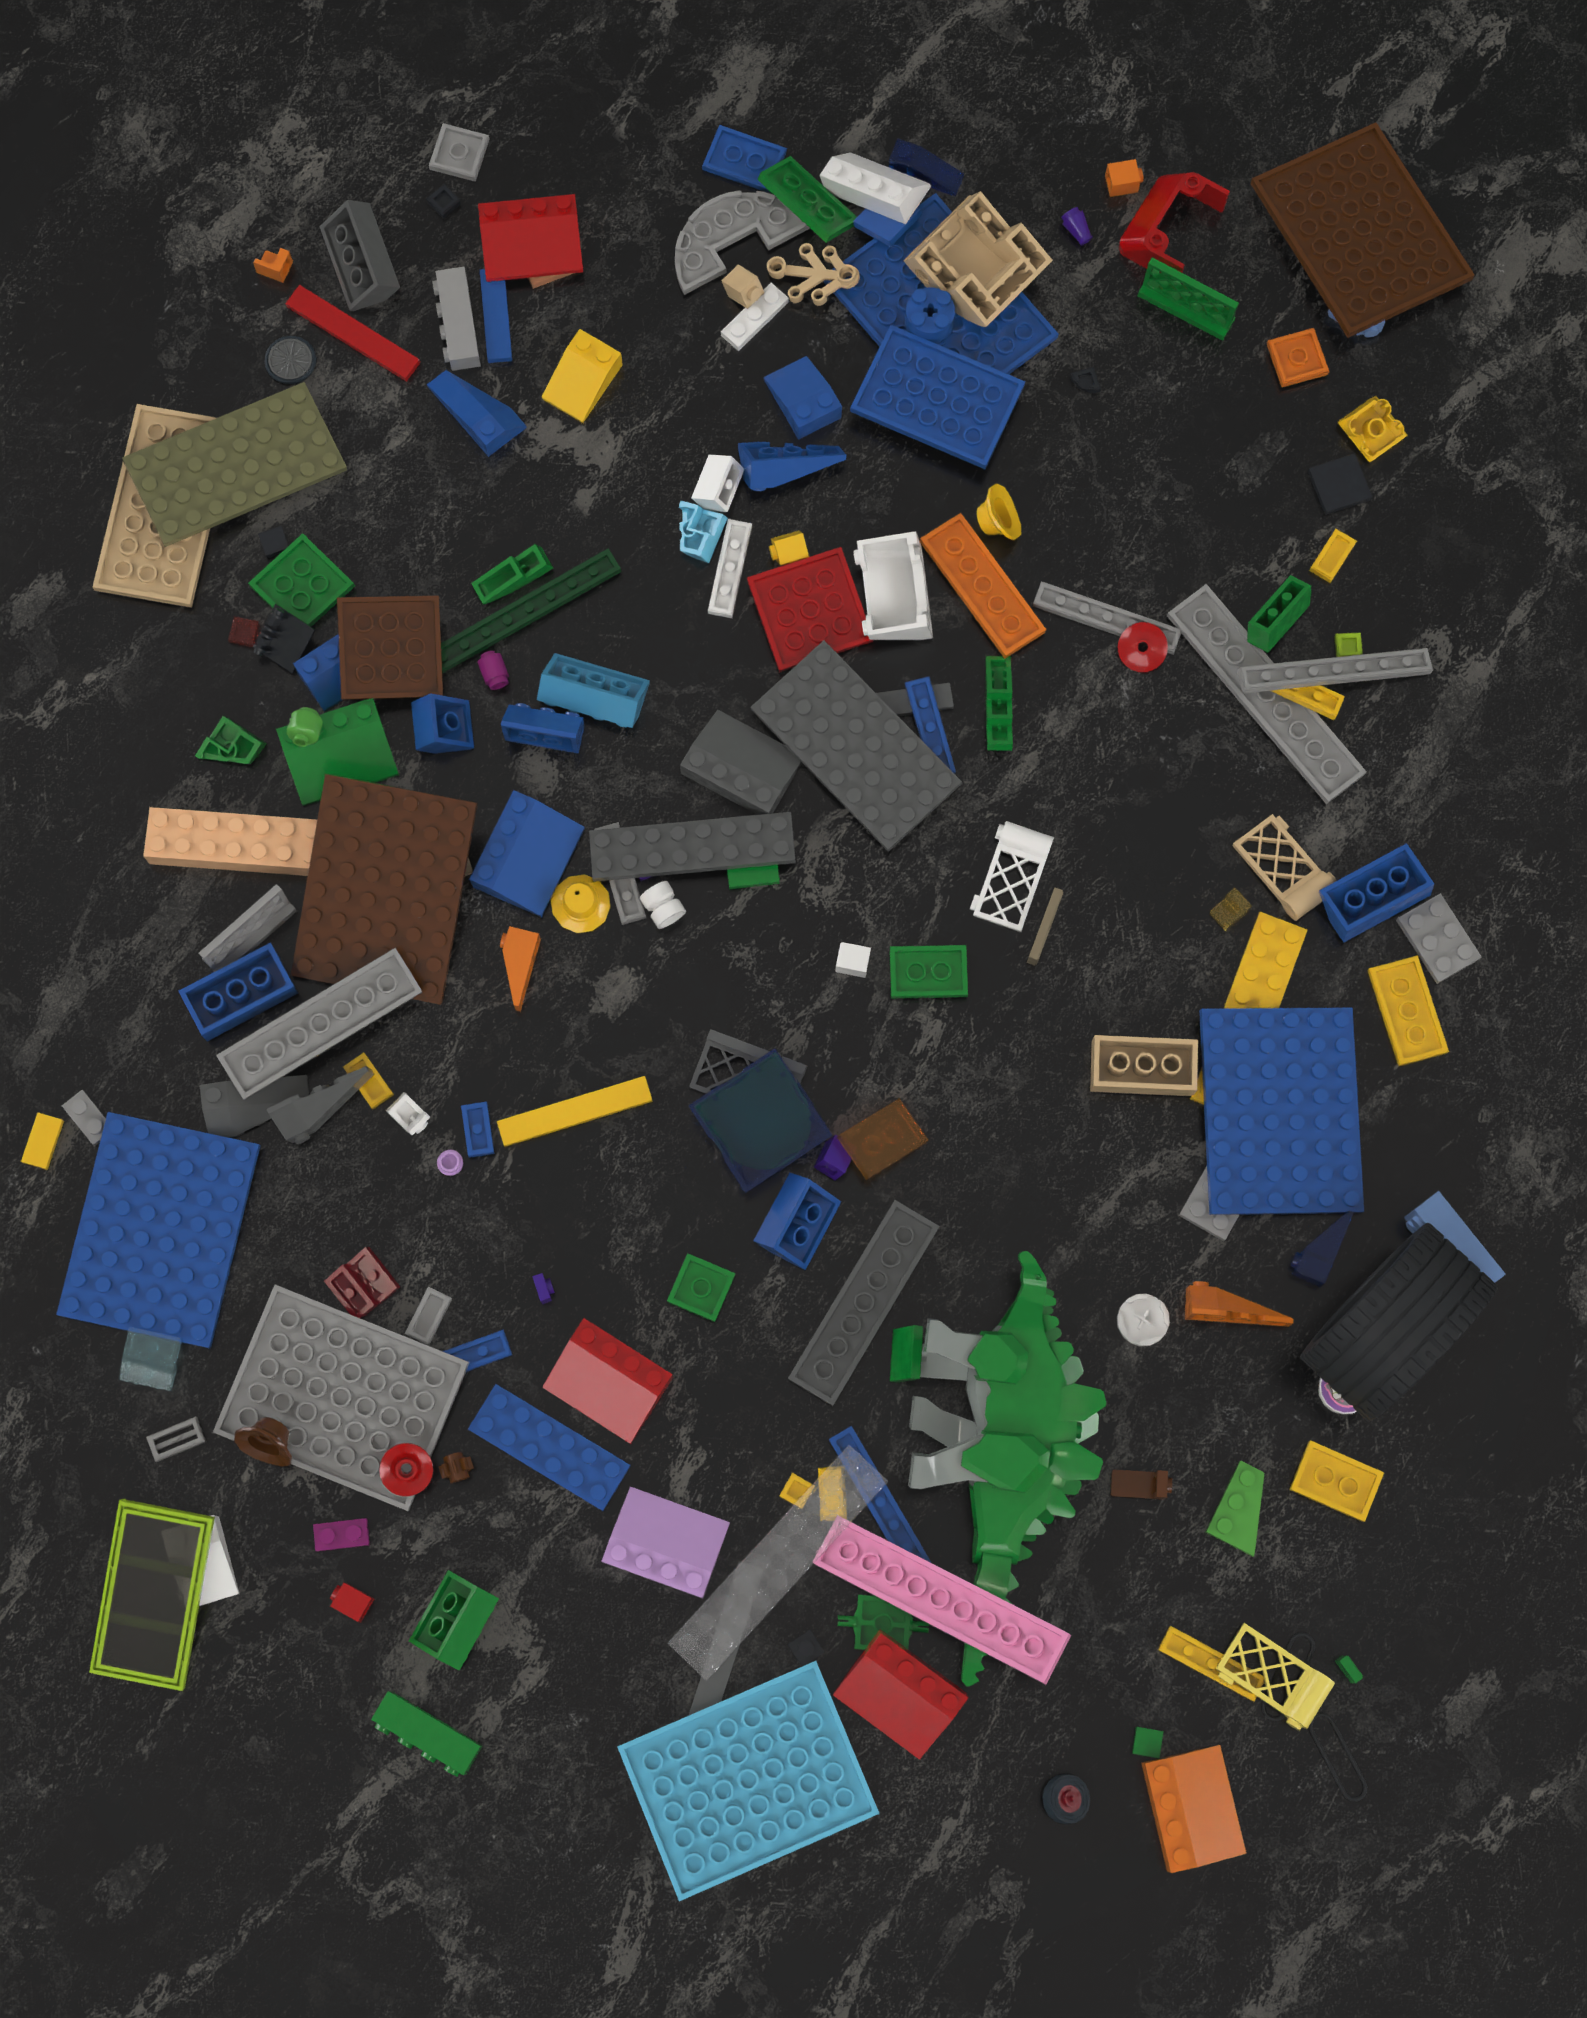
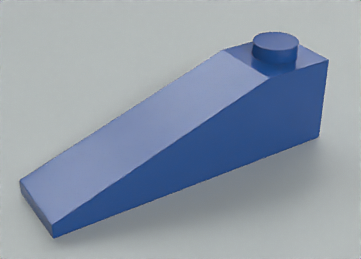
[427,370,527,457]
[738,442,846,491]

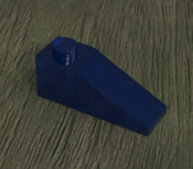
[889,139,964,196]
[1290,1211,1354,1287]

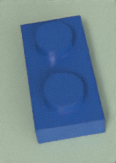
[461,1102,495,1158]

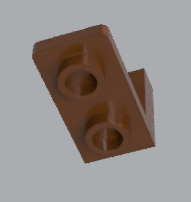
[1111,1469,1172,1500]

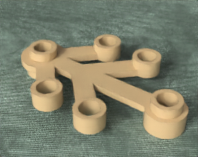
[767,243,860,306]

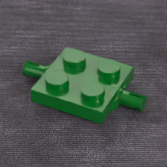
[837,1595,929,1650]

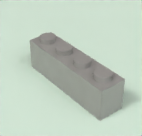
[432,267,481,371]

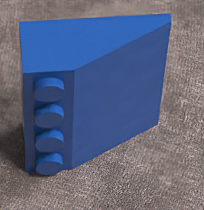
[469,790,585,917]

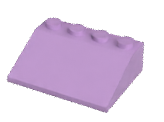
[602,1487,730,1599]

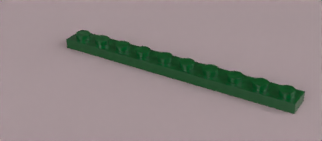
[441,548,621,674]

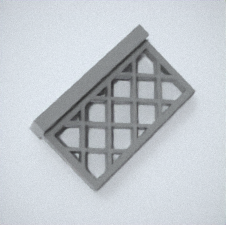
[199,884,297,972]

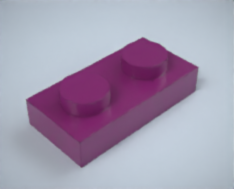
[313,1518,370,1552]

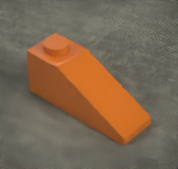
[500,926,541,1012]

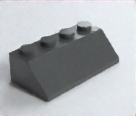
[320,200,400,311]

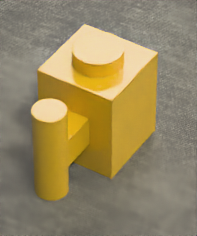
[769,531,809,565]

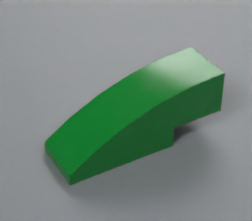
[471,544,553,605]

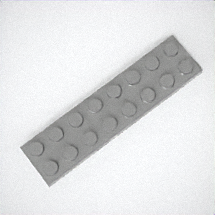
[216,948,422,1100]

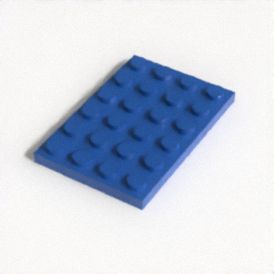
[850,325,1025,469]

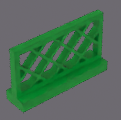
[1138,257,1239,341]

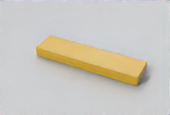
[1158,1626,1265,1702]

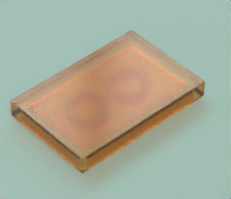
[837,1098,929,1180]

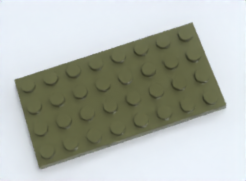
[122,382,347,547]

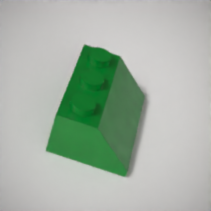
[409,1570,499,1670]

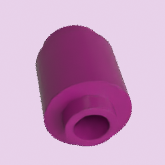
[477,651,509,690]

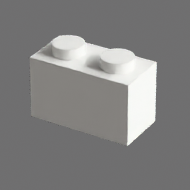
[692,455,745,512]

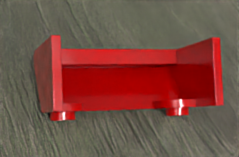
[1119,172,1230,273]

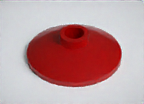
[1118,622,1168,672]
[379,1443,433,1496]

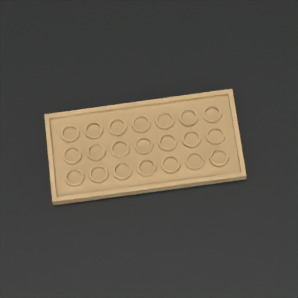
[93,404,216,608]

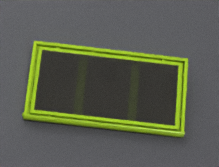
[89,1499,215,1691]

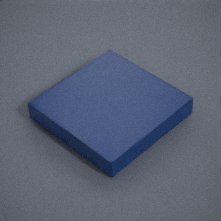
[853,207,922,247]

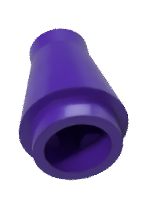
[1061,207,1093,245]

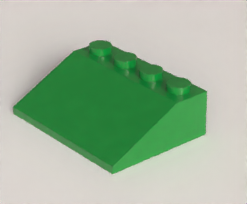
[276,699,399,806]

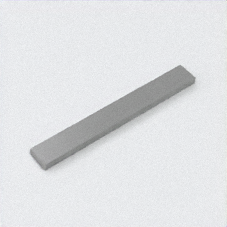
[1237,648,1433,693]

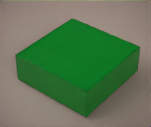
[1335,1655,1363,1683]
[1132,1727,1164,1759]

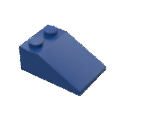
[764,356,842,440]

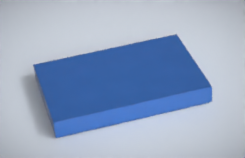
[702,125,787,193]

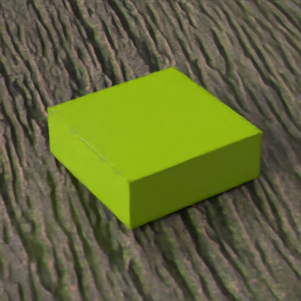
[1334,633,1363,657]

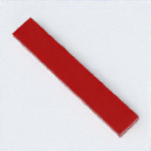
[285,285,420,382]

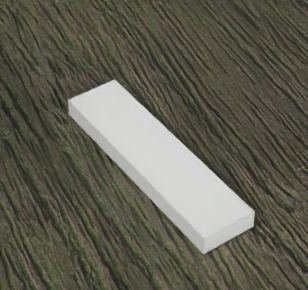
[708,519,752,618]

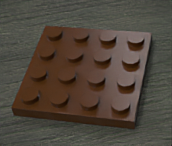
[337,595,443,700]

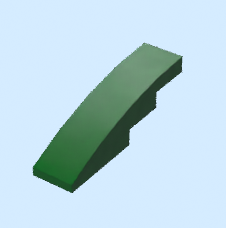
[985,656,1013,751]

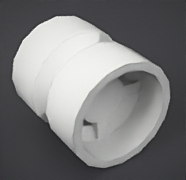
[640,881,686,929]

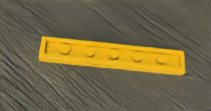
[497,1076,653,1147]

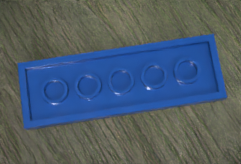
[468,1384,631,1511]

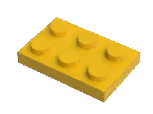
[1289,1440,1384,1522]

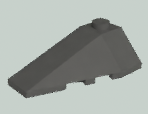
[267,1066,374,1144]

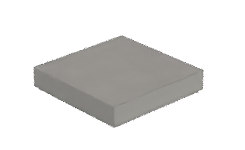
[429,123,489,182]

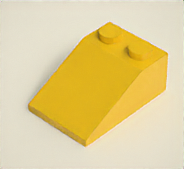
[542,329,622,423]

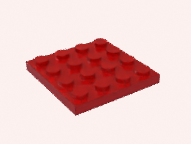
[747,547,874,673]

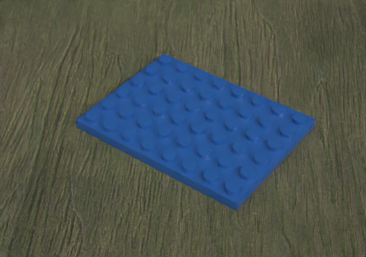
[823,193,1059,374]
[1199,1008,1364,1215]
[56,1112,260,1349]

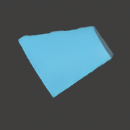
[679,501,728,563]

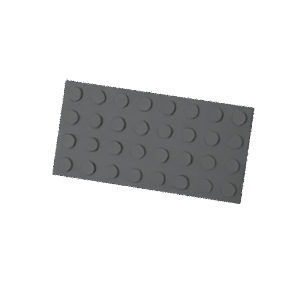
[751,640,962,852]

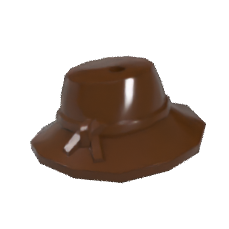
[234,1417,292,1467]

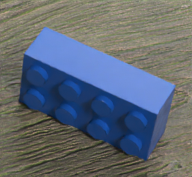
[179,943,298,1041]

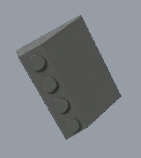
[680,710,802,815]

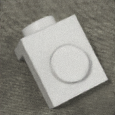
[386,1092,430,1135]

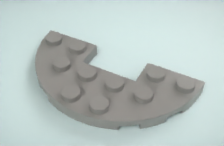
[675,191,810,295]

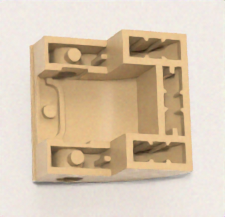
[903,191,1053,327]

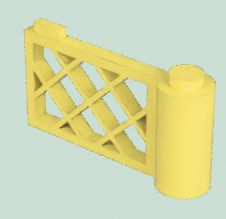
[1215,1623,1335,1731]

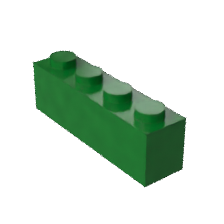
[371,1691,482,1777]

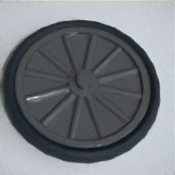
[265,336,316,384]

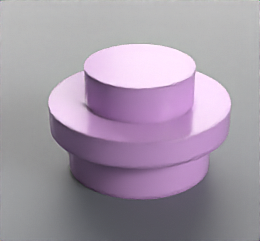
[437,1150,463,1176]

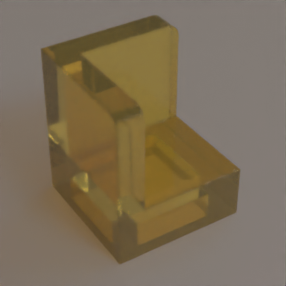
[1210,888,1252,931]

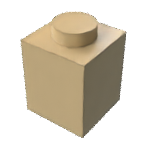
[721,265,764,309]

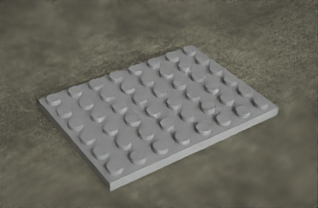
[213,1285,470,1511]

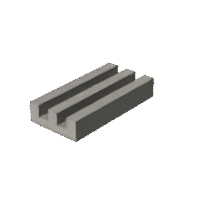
[146,1417,207,1462]

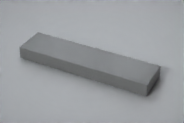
[594,822,646,925]

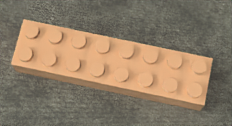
[144,807,317,876]

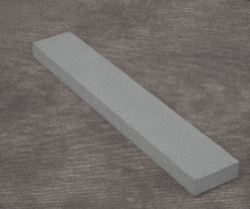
[1033,581,1181,655]

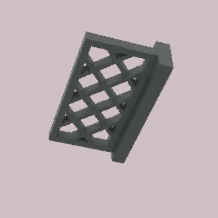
[689,1029,808,1095]

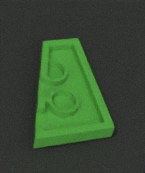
[1205,1461,1264,1557]

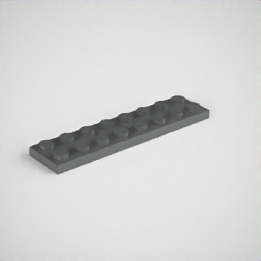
[589,812,796,882]
[788,1200,940,1406]

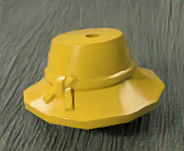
[977,484,1021,540]
[550,875,610,933]

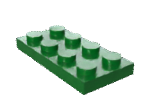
[757,156,857,243]

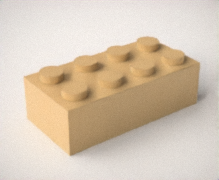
[1090,1035,1198,1096]

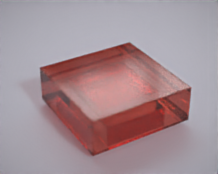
[228,616,260,647]

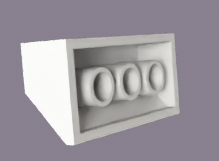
[819,152,931,224]

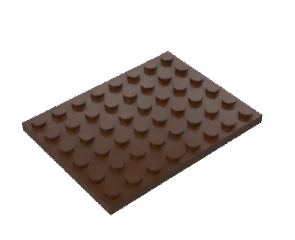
[1250,122,1475,338]
[291,774,478,1005]

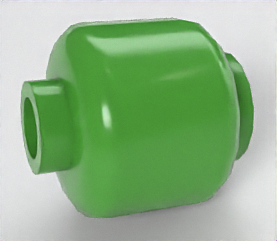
[287,707,323,747]

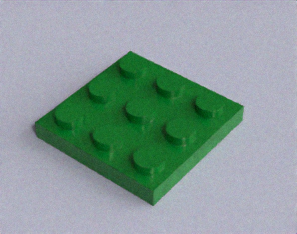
[248,533,355,627]

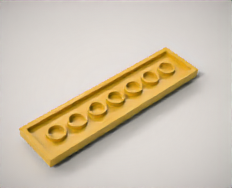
[1190,912,1307,1105]

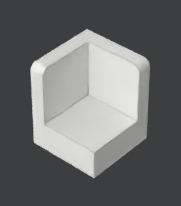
[835,942,871,978]

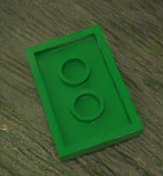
[890,945,968,998]

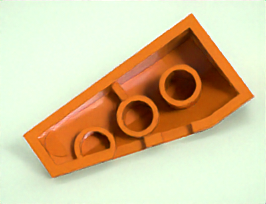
[1185,1281,1293,1327]

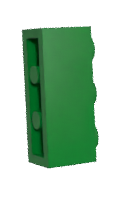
[1247,575,1312,653]

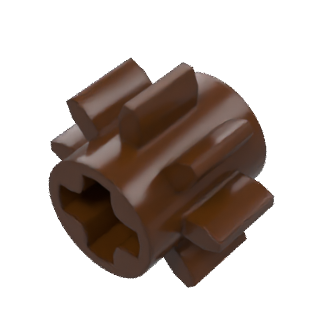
[439,1452,474,1483]

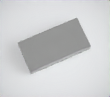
[405,1287,452,1346]

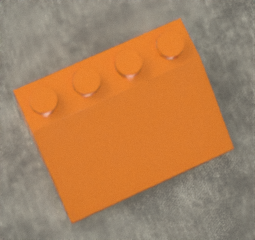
[1141,1745,1246,1873]

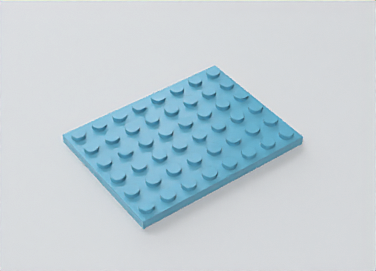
[617,1661,880,1901]

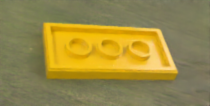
[1367,955,1449,1066]

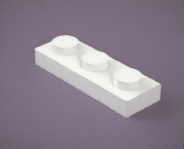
[721,283,789,351]

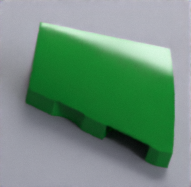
[195,716,267,764]

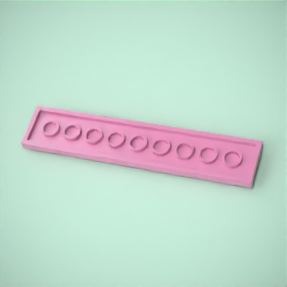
[812,1515,1071,1685]

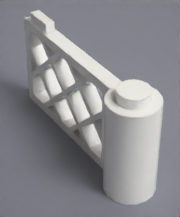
[970,821,1054,932]

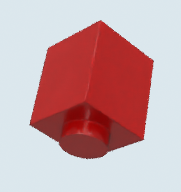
[330,1583,374,1622]

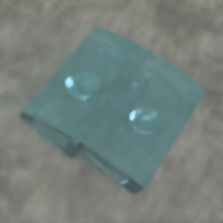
[119,1327,182,1391]

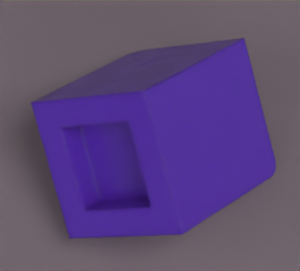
[814,1135,856,1180]

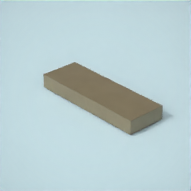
[1027,888,1064,966]

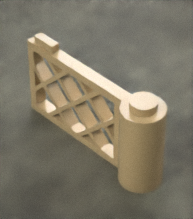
[1233,814,1337,921]

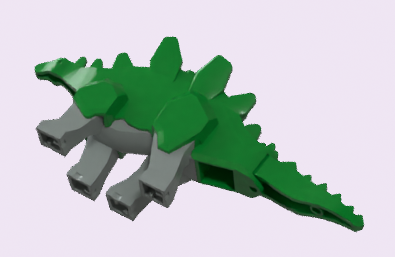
[908,1251,1107,1687]

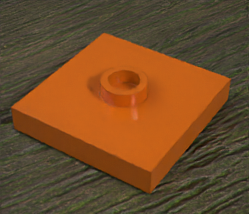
[1267,328,1329,387]

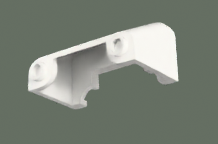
[854,531,933,640]

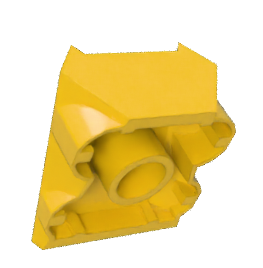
[1338,396,1407,462]

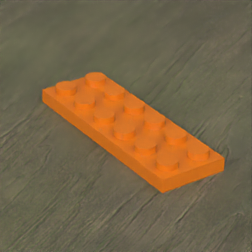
[920,513,1046,659]

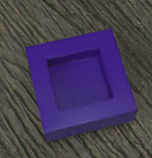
[532,1273,555,1304]

